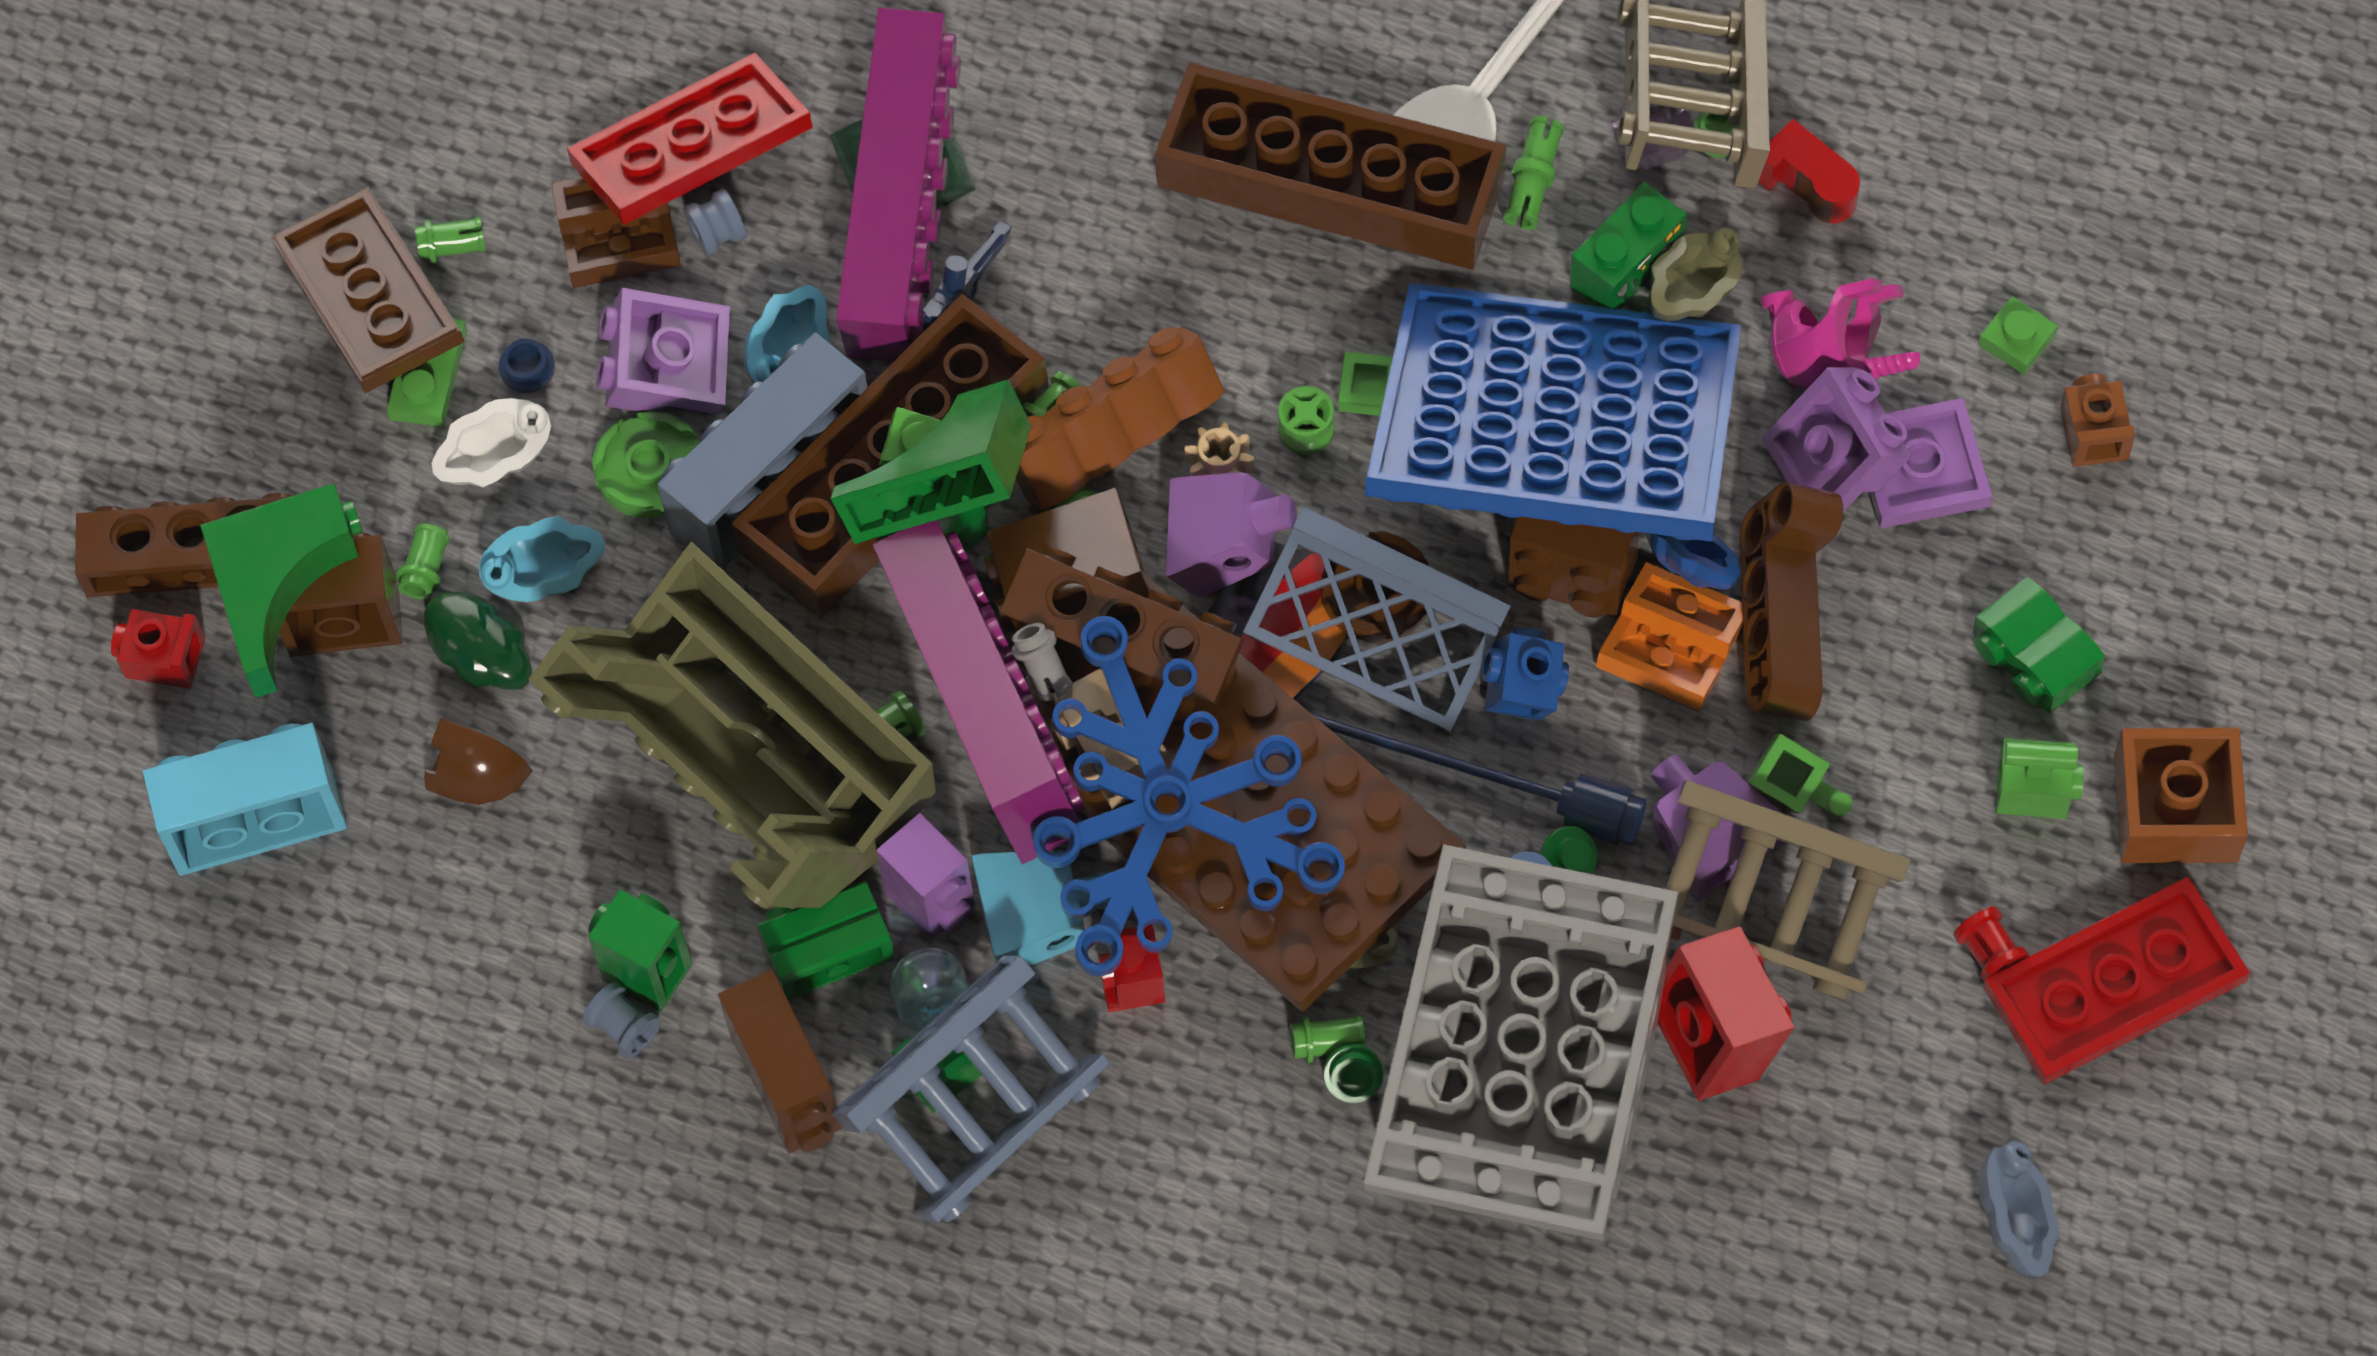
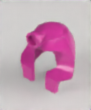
[1760,278,1920,391]

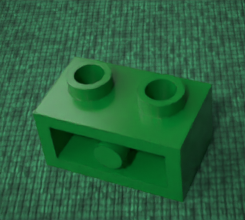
[588,889,693,1012]

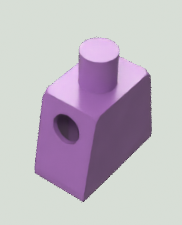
[1166,472,1297,597]
[1651,755,1785,902]

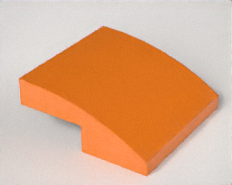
[1595,562,1743,711]

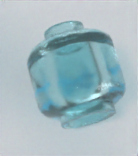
[890,948,969,1033]

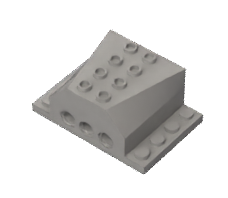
[1364,845,1678,1241]

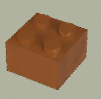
[2114,727,2248,863]

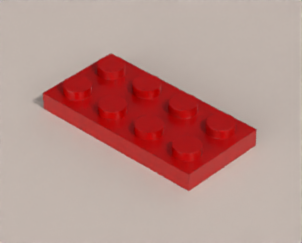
[567,53,813,225]
[1983,877,2250,1085]

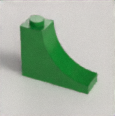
[831,379,1032,544]
[200,483,363,698]

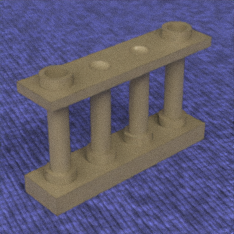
[1617,0,1770,189]
[1665,780,1911,1000]

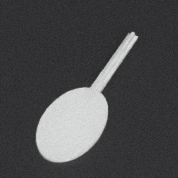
[1394,0,1564,141]

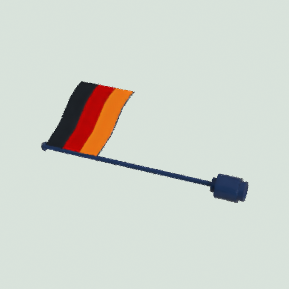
[1208,542,1647,845]

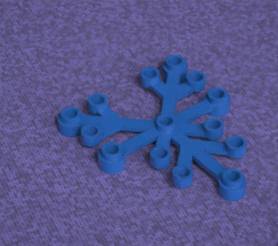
[1033,616,1345,976]

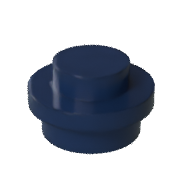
[499,339,555,393]

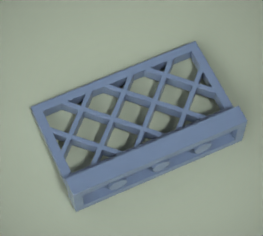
[1243,506,1511,732]

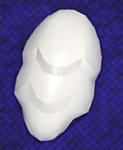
[431,398,551,488]

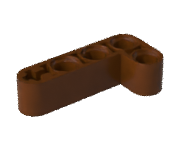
[1739,482,1843,722]

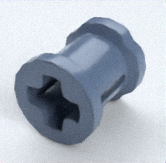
[582,982,661,1059]

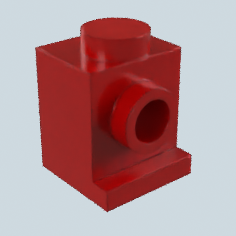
[111,609,206,689]
[1098,924,1166,1013]

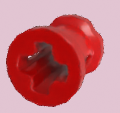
[1953,906,2030,981]

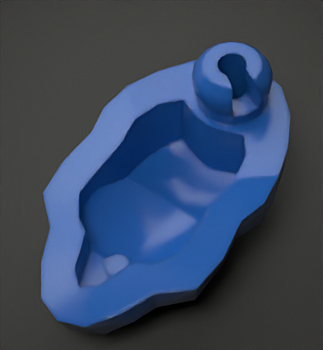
[1647,533,1740,590]

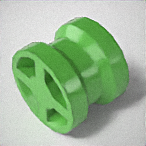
[1278,386,1334,455]

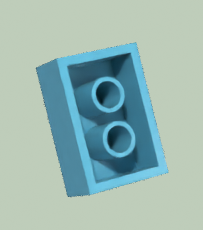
[142,723,348,876]

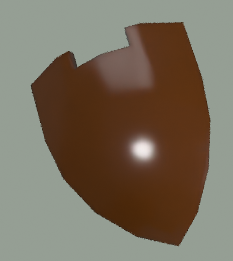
[424,718,532,805]

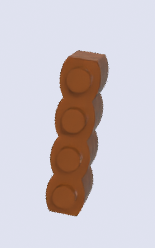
[1016,327,1225,510]

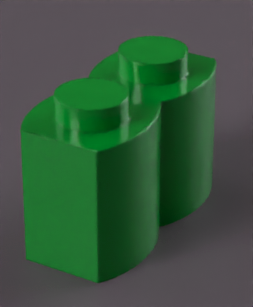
[1973,577,2105,713]

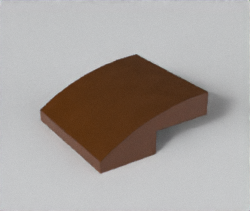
[551,176,681,288]

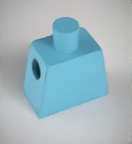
[972,849,1110,966]

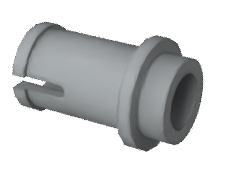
[1012,623,1073,701]

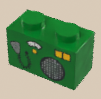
[1570,182,1687,310]

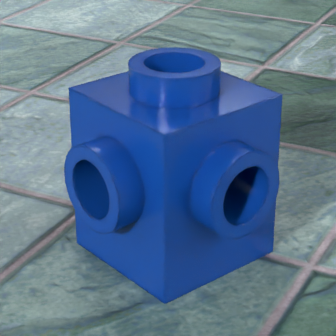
[1481,628,1569,721]

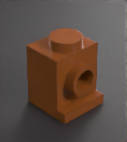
[2060,374,2135,467]

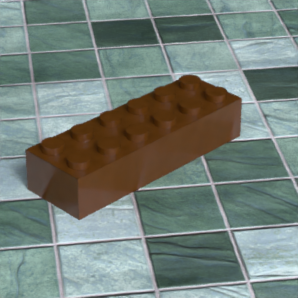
[1155,62,1506,270]
[732,294,1049,619]

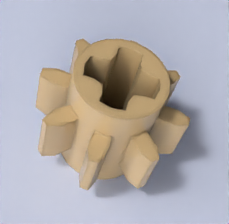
[1184,422,1255,476]

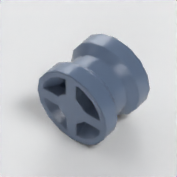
[683,188,747,257]

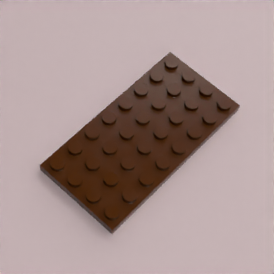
[1025,575,1467,1012]

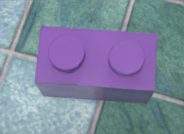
[876,813,975,940]

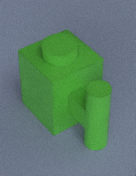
[1747,734,1852,816]
[1996,738,2084,819]

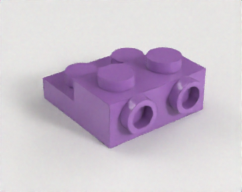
[596,288,730,415]
[1761,367,1912,512]

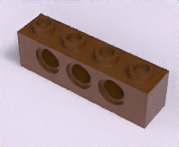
[75,492,292,598]
[1000,544,1244,705]

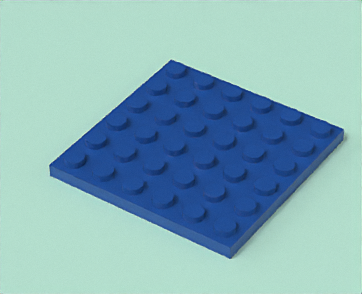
[1365,282,1742,542]

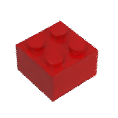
[1657,926,1795,1101]

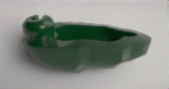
[424,592,533,690]

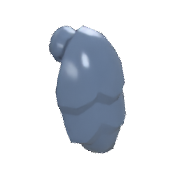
[1979,1141,2060,1279]

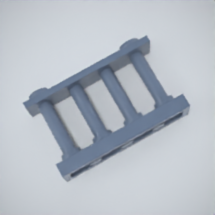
[831,956,1110,1223]

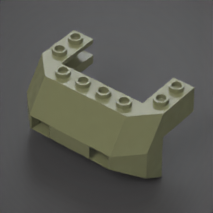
[529,541,936,909]

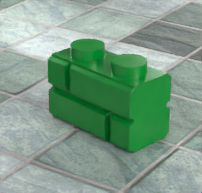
[757,881,894,1000]

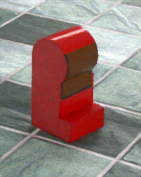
[1758,119,1861,224]

